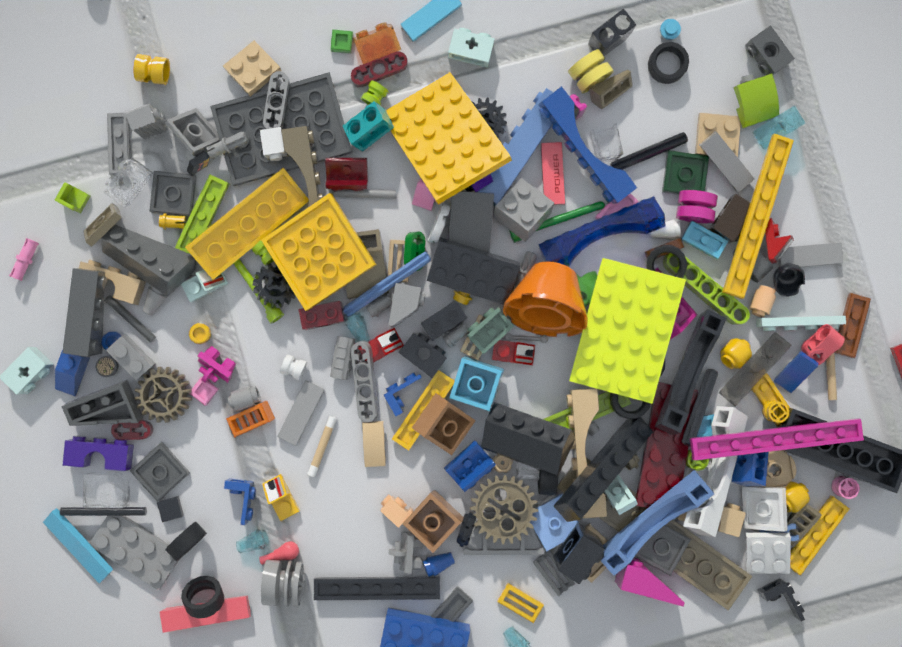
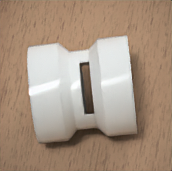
[280,354,307,381]

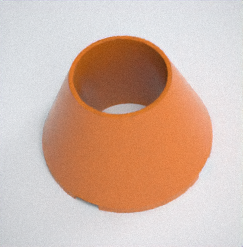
[503,262,588,337]

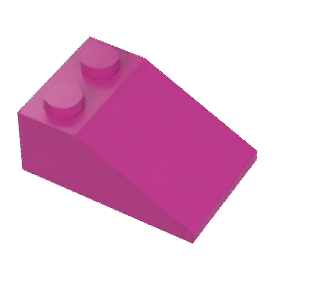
[615,557,685,607]

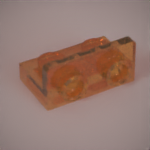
[353,22,401,64]

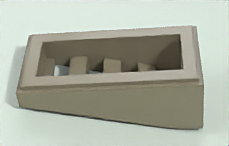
[589,70,633,109]
[787,504,822,547]

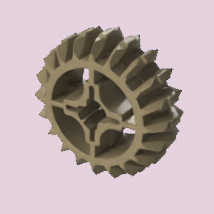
[135,367,192,423]

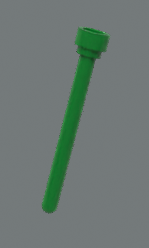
[509,201,605,243]

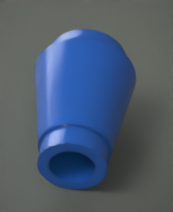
[422,552,455,577]

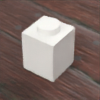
[260,127,287,161]

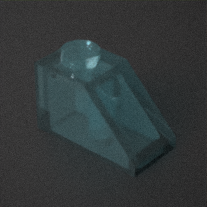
[752,106,805,149]

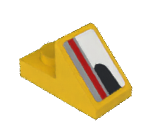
[262,474,300,521]

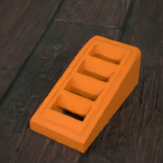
[226,401,275,438]

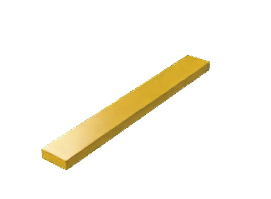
[722,133,794,299]

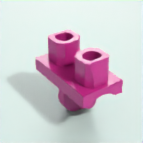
[197,346,236,383]

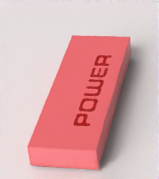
[541,142,565,205]

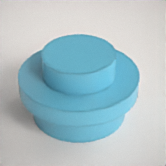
[660,19,681,40]

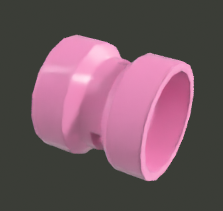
[831,476,860,499]

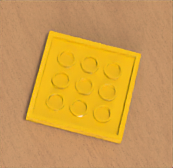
[261,193,377,311]

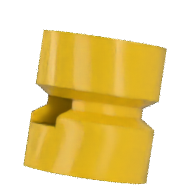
[133,54,170,85]

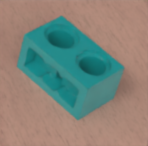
[343,101,394,152]

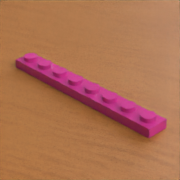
[690,418,864,460]

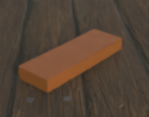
[834,293,871,358]

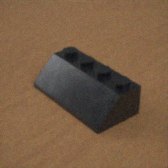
[481,402,575,477]

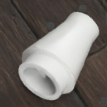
[650,219,681,240]

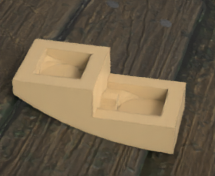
[362,421,386,467]

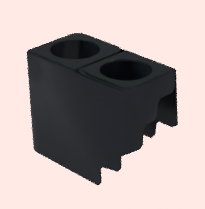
[588,8,636,56]

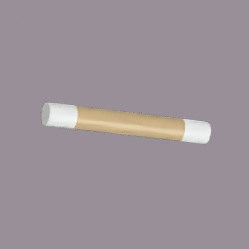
[307,416,337,477]

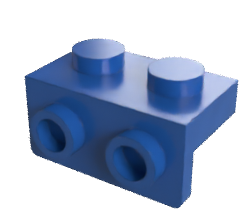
[444,440,496,492]

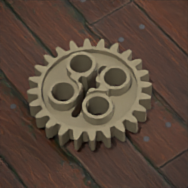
[470,475,539,544]

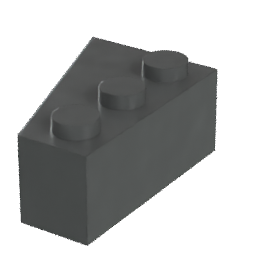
[61,380,143,426]

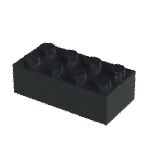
[427,237,520,305]

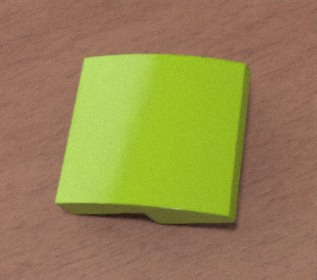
[733,74,779,128]

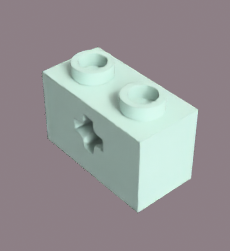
[448,28,495,68]
[0,347,54,395]

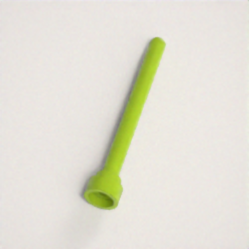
[233,258,284,324]

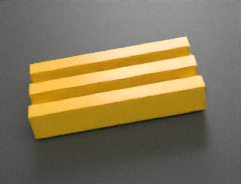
[497,582,544,623]

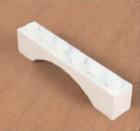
[683,406,748,537]

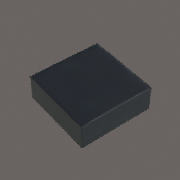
[157,496,184,522]

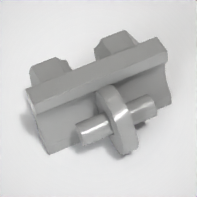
[388,532,423,574]

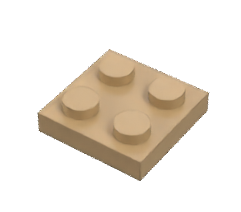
[223,40,282,97]
[695,113,741,157]

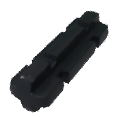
[456,512,476,547]

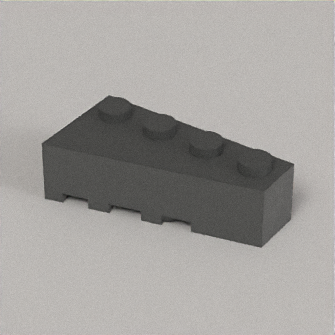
[101,225,195,296]
[62,268,107,357]

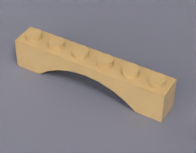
[566,388,607,518]

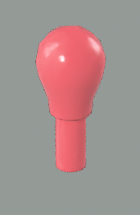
[259,541,299,565]

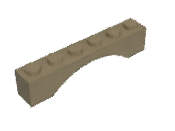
[281,126,323,207]

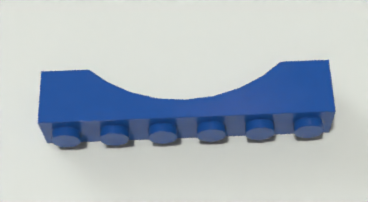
[538,86,637,204]

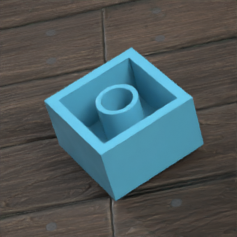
[450,356,504,411]

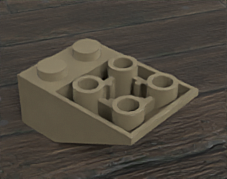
[346,229,389,299]

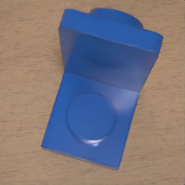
[384,372,422,416]
[224,478,256,526]

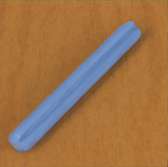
[343,252,431,317]

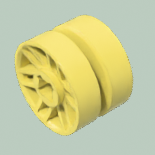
[568,49,614,94]

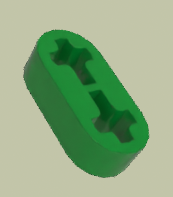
[404,231,426,271]

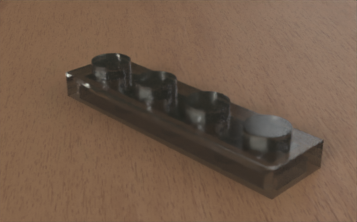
[719,332,792,407]

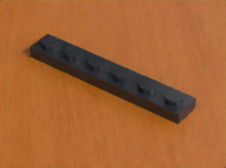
[314,577,440,600]

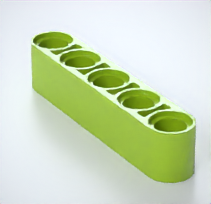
[662,253,750,325]

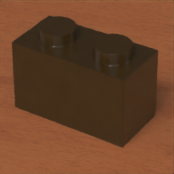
[708,194,750,244]

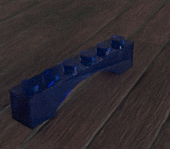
[538,196,666,267]

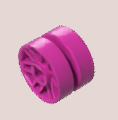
[676,190,718,224]

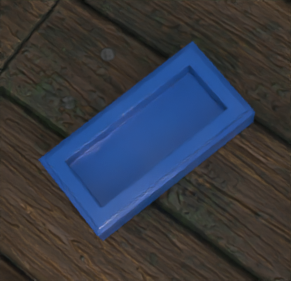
[774,351,818,393]

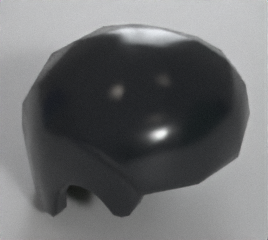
[773,263,805,297]

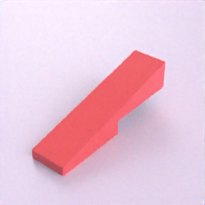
[160,595,251,633]

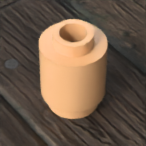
[749,285,776,318]

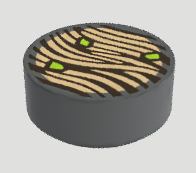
[95,356,118,377]

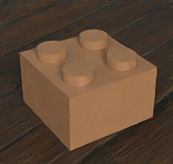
[412,393,476,455]
[402,490,463,553]

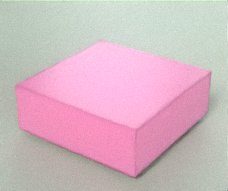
[189,377,219,406]

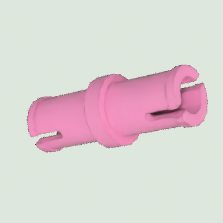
[9,238,39,281]

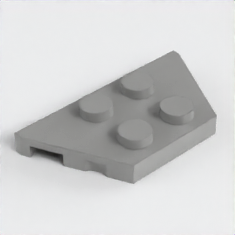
[463,511,544,555]

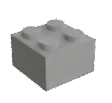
[493,178,554,242]

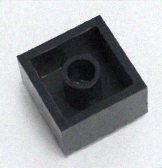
[553,523,605,584]

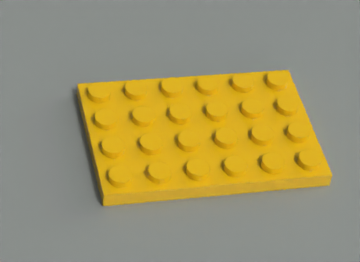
[386,72,512,205]

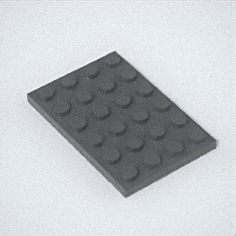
[210,72,353,186]

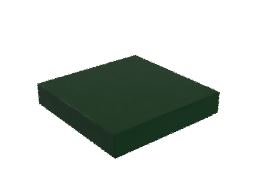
[662,150,709,194]

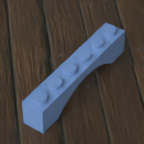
[601,470,714,576]

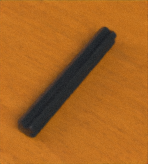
[610,132,688,170]
[682,369,718,446]

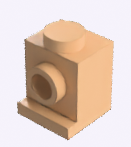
[380,494,413,528]

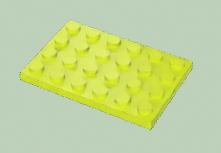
[569,258,686,404]

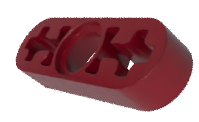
[351,51,408,87]

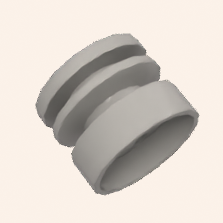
[261,560,306,607]

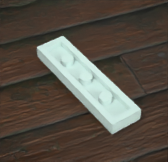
[756,316,846,331]

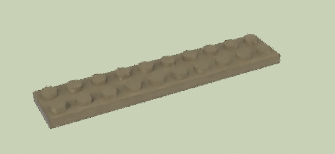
[558,457,752,611]

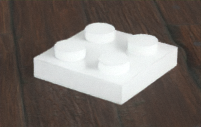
[742,486,788,532]
[746,533,791,574]

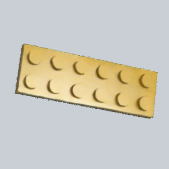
[185,168,309,280]

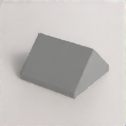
[165,108,220,157]

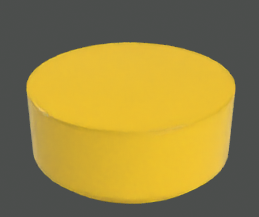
[189,323,211,344]

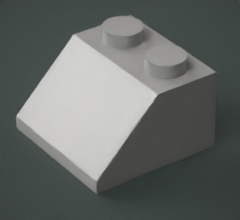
[388,283,425,327]

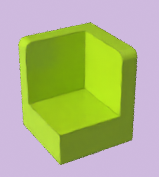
[54,182,91,214]

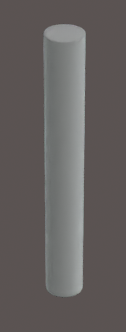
[334,189,396,199]

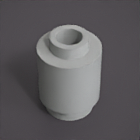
[228,386,261,412]

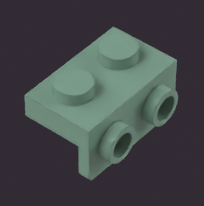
[467,307,514,354]

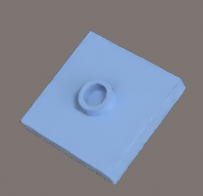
[530,493,579,551]

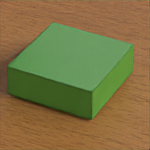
[330,29,353,53]

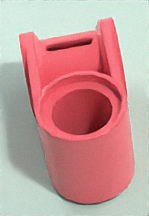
[801,324,844,365]

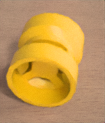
[762,401,789,423]

